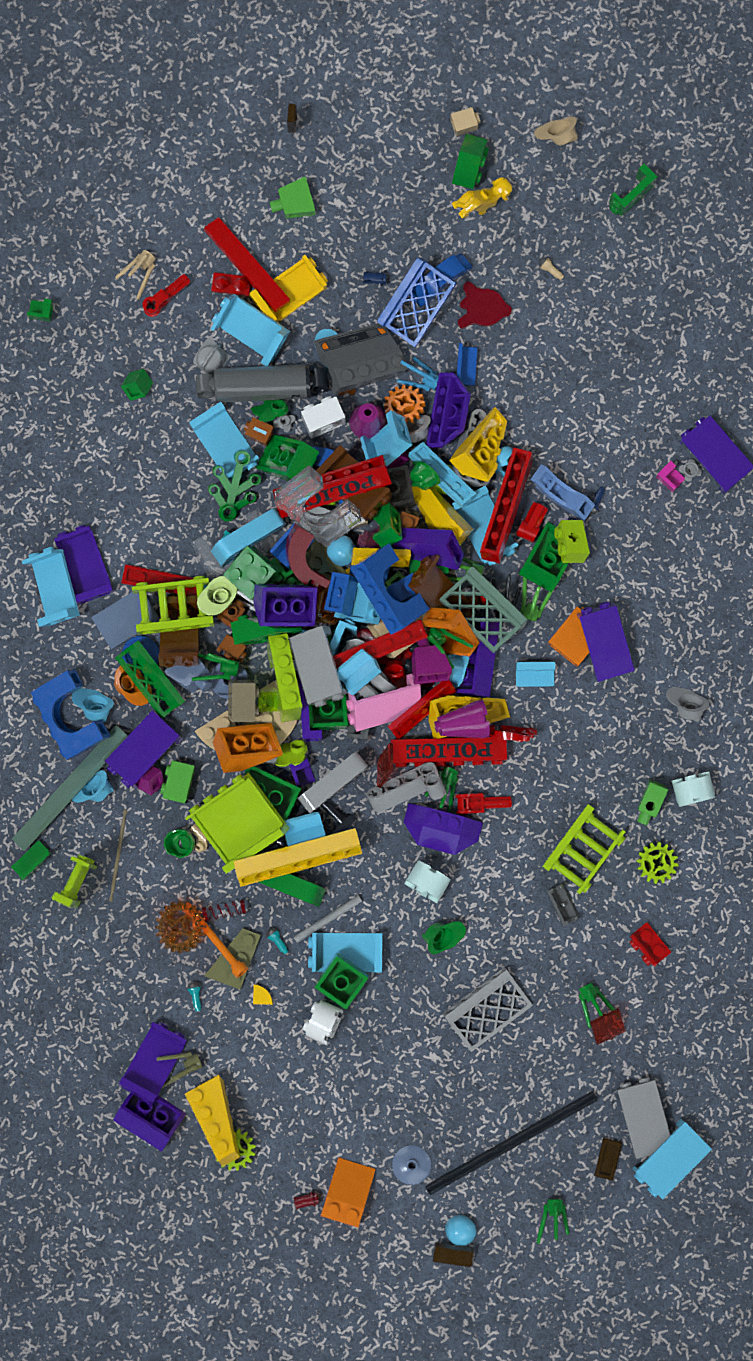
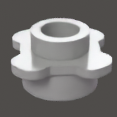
[273,414,295,432]
[679,459,702,482]

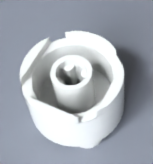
[303,1000,343,1045]

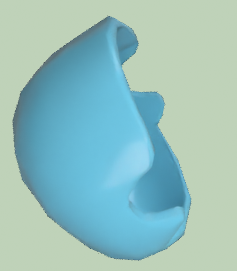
[495,446,513,477]
[327,535,356,567]
[445,1215,476,1246]

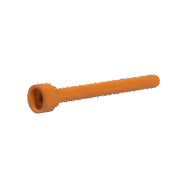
[184,902,249,978]

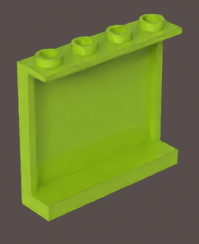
[185,772,290,874]

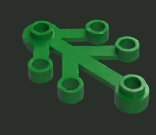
[207,449,261,522]

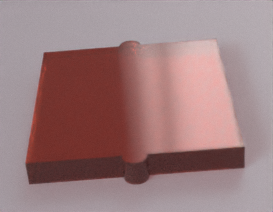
[377,743,393,788]
[590,1008,626,1045]

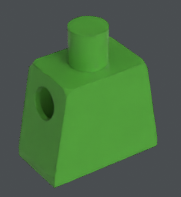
[269,177,316,219]
[637,779,668,825]

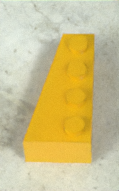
[185,1075,240,1166]

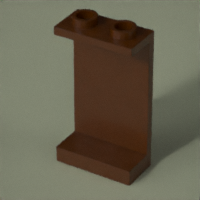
[314,445,392,522]
[408,554,481,618]
[158,596,199,668]

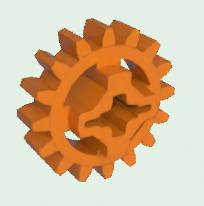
[383,385,425,425]

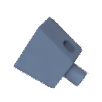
[164,657,211,693]

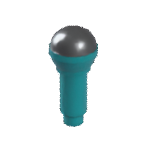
[266,928,289,954]
[187,982,201,1012]

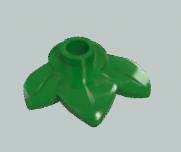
[251,400,288,422]

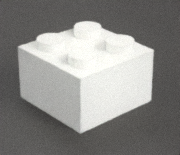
[301,396,346,439]

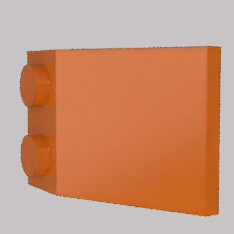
[212,723,283,773]
[321,1157,376,1228]

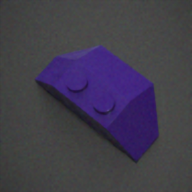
[426,373,471,448]
[404,803,483,855]

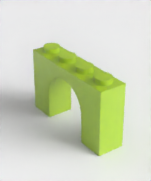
[267,633,302,723]

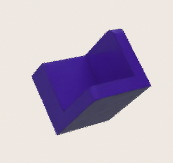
[289,759,315,787]

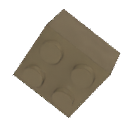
[228,679,259,722]

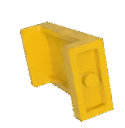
[249,255,328,323]

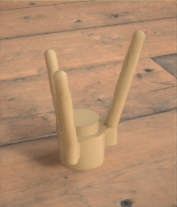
[115,250,156,299]

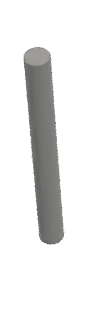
[294,895,362,943]

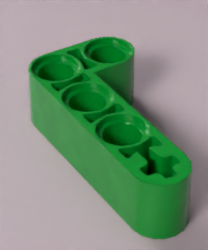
[258,874,326,907]

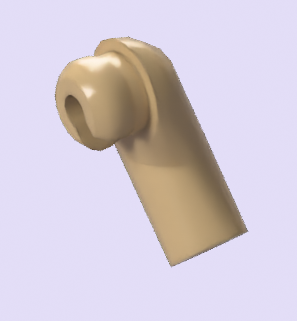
[190,823,208,852]

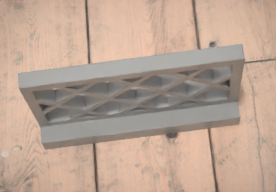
[442,967,533,1052]

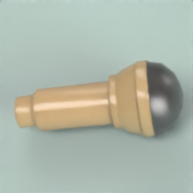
[539,257,564,280]

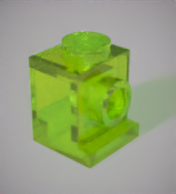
[258,692,278,713]

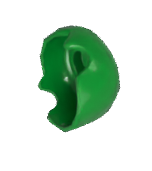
[163,829,195,858]

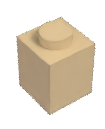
[450,107,480,136]

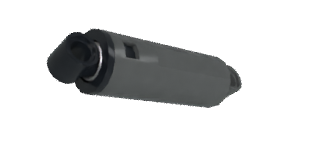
[196,364,329,403]

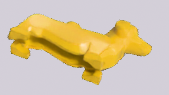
[452,177,513,218]

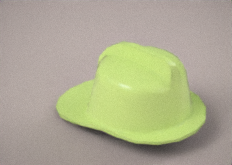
[197,576,237,615]

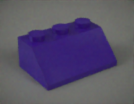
[253,584,317,626]
[113,1093,186,1152]

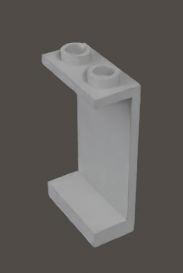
[288,626,349,707]
[616,1077,670,1159]

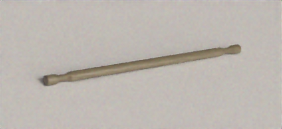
[109,810,127,902]

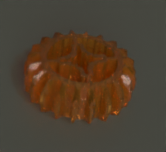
[154,901,207,953]

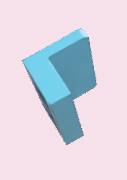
[337,649,382,696]
[516,662,555,687]
[285,812,325,846]

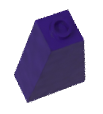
[391,528,464,570]

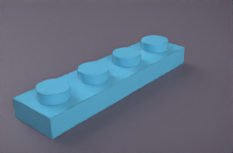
[408,442,476,508]

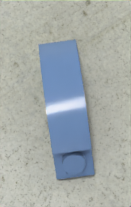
[530,464,595,521]

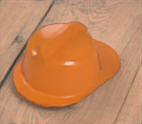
[114,664,152,706]

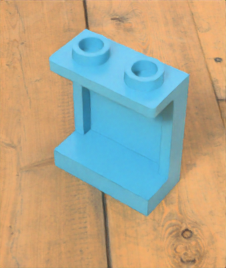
[360,410,412,466]
[334,583,387,625]
[330,619,358,656]

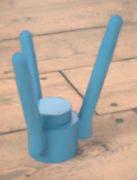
[397,357,438,391]

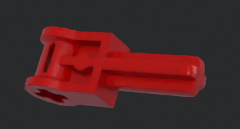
[142,274,190,317]
[455,793,512,814]

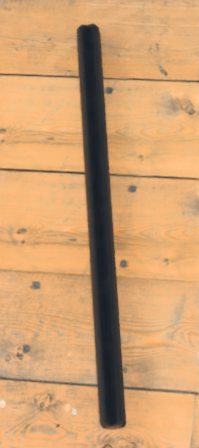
[425,1092,597,1195]

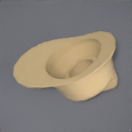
[534,117,578,146]

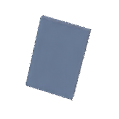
[91,592,160,650]

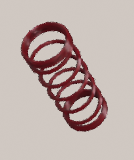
[202,899,246,922]

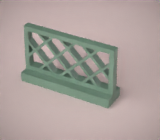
[439,566,527,654]

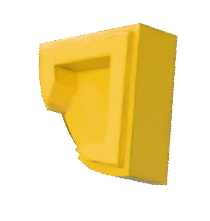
[253,985,273,1005]

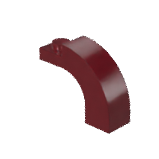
[285,523,330,588]

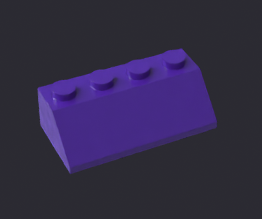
[455,617,499,697]

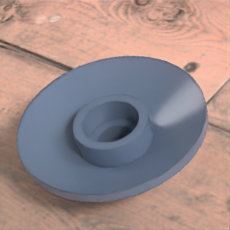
[392,1145,431,1185]

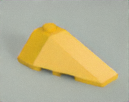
[428,696,510,739]

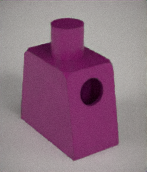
[412,638,452,685]

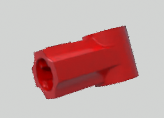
[516,502,548,543]

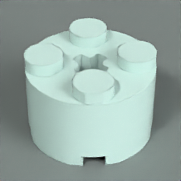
[672,771,715,807]
[404,860,450,903]

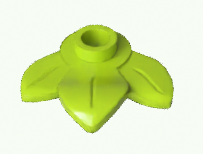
[275,740,308,767]

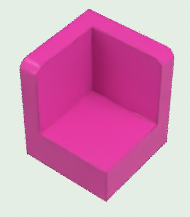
[656,461,685,492]

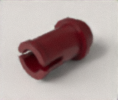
[294,1191,319,1210]

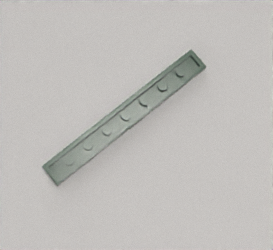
[12,725,128,851]

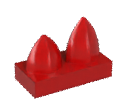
[211,273,251,297]

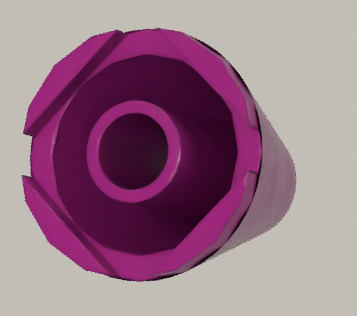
[349,402,387,438]
[434,700,490,738]

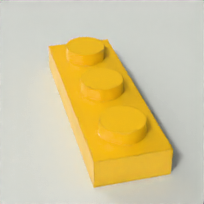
[351,548,411,568]

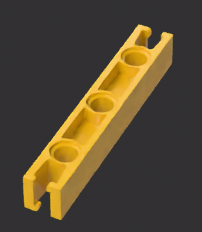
[233,828,363,887]

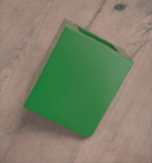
[26,299,54,322]
[121,368,153,401]

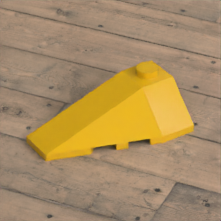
[449,407,507,482]
[410,486,474,545]

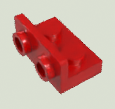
[629,922,671,967]

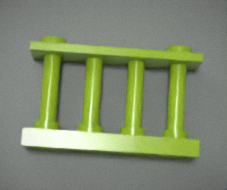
[132,576,214,635]
[542,804,626,894]
[52,854,97,908]

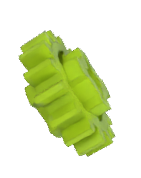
[636,842,678,884]
[213,1128,256,1171]

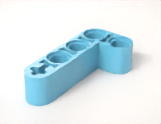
[211,508,286,567]

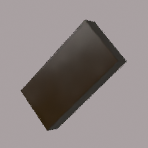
[287,103,297,133]
[594,1138,622,1181]
[433,1242,474,1267]

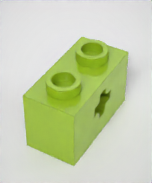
[554,520,590,563]

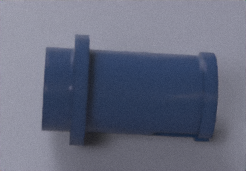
[363,271,387,286]

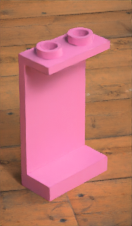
[346,674,421,732]

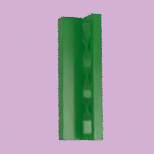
[115,640,185,719]

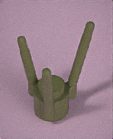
[156,1052,202,1088]

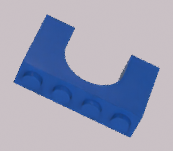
[350,544,429,635]
[31,669,111,760]

